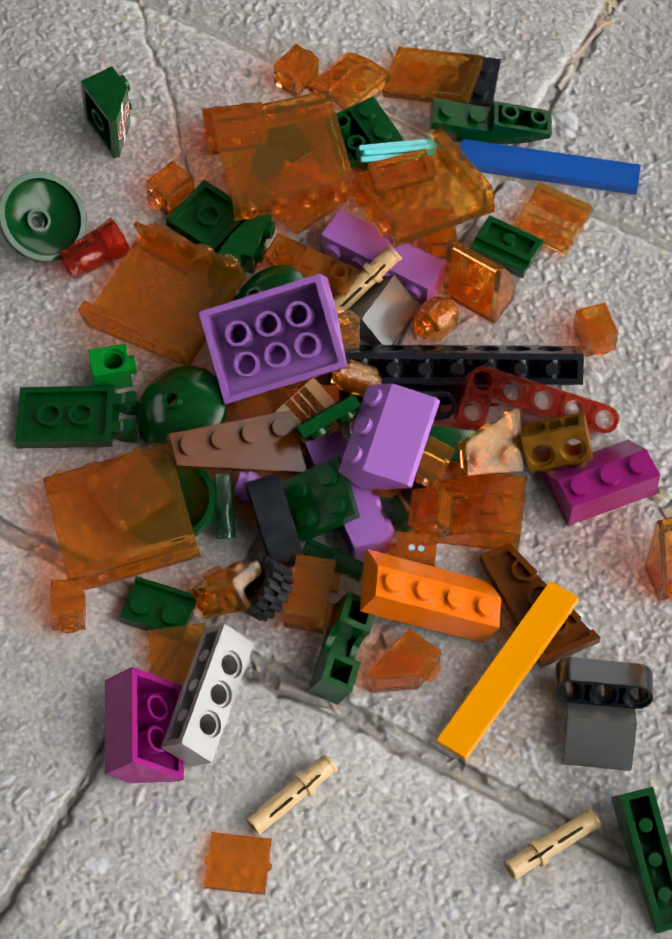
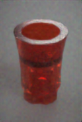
[59,217,131,279]

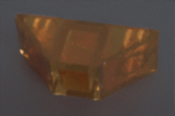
[263,233,360,298]

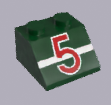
[81,66,132,159]

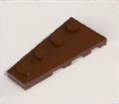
[166,410,306,474]
[479,542,601,668]

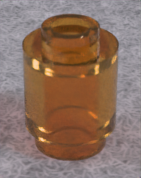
[331,359,381,397]

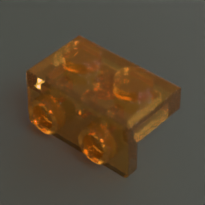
[190,561,263,618]

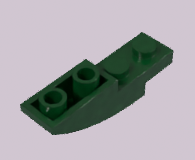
[430,98,552,144]
[208,207,276,308]

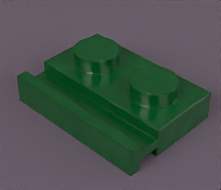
[468,215,544,279]
[119,576,199,642]

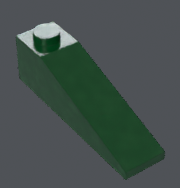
[611,787,672,933]

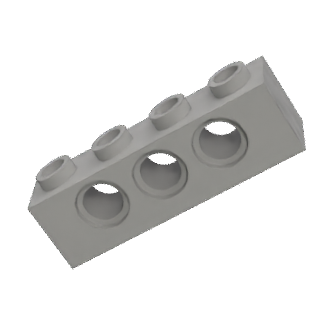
[161,624,254,767]

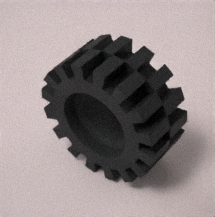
[234,556,294,622]

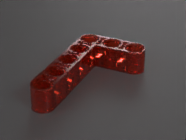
[450,366,619,435]

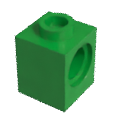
[88,344,137,389]

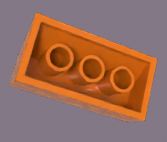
[360,549,501,643]

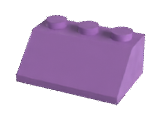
[339,383,440,490]

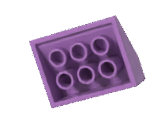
[199,274,348,405]

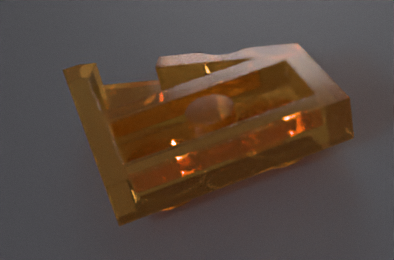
[459,408,524,476]

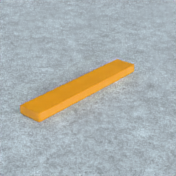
[437,580,579,761]

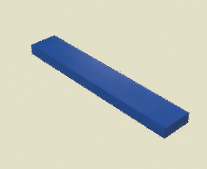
[458,139,641,195]

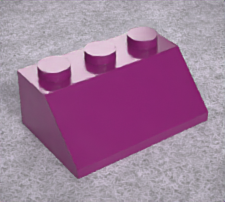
[541,439,661,526]
[105,667,184,783]

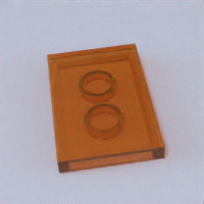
[382,46,483,104]

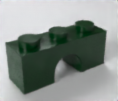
[307,591,375,705]

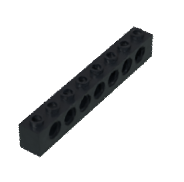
[328,344,584,385]

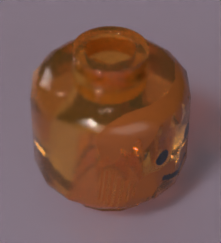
[413,296,459,342]

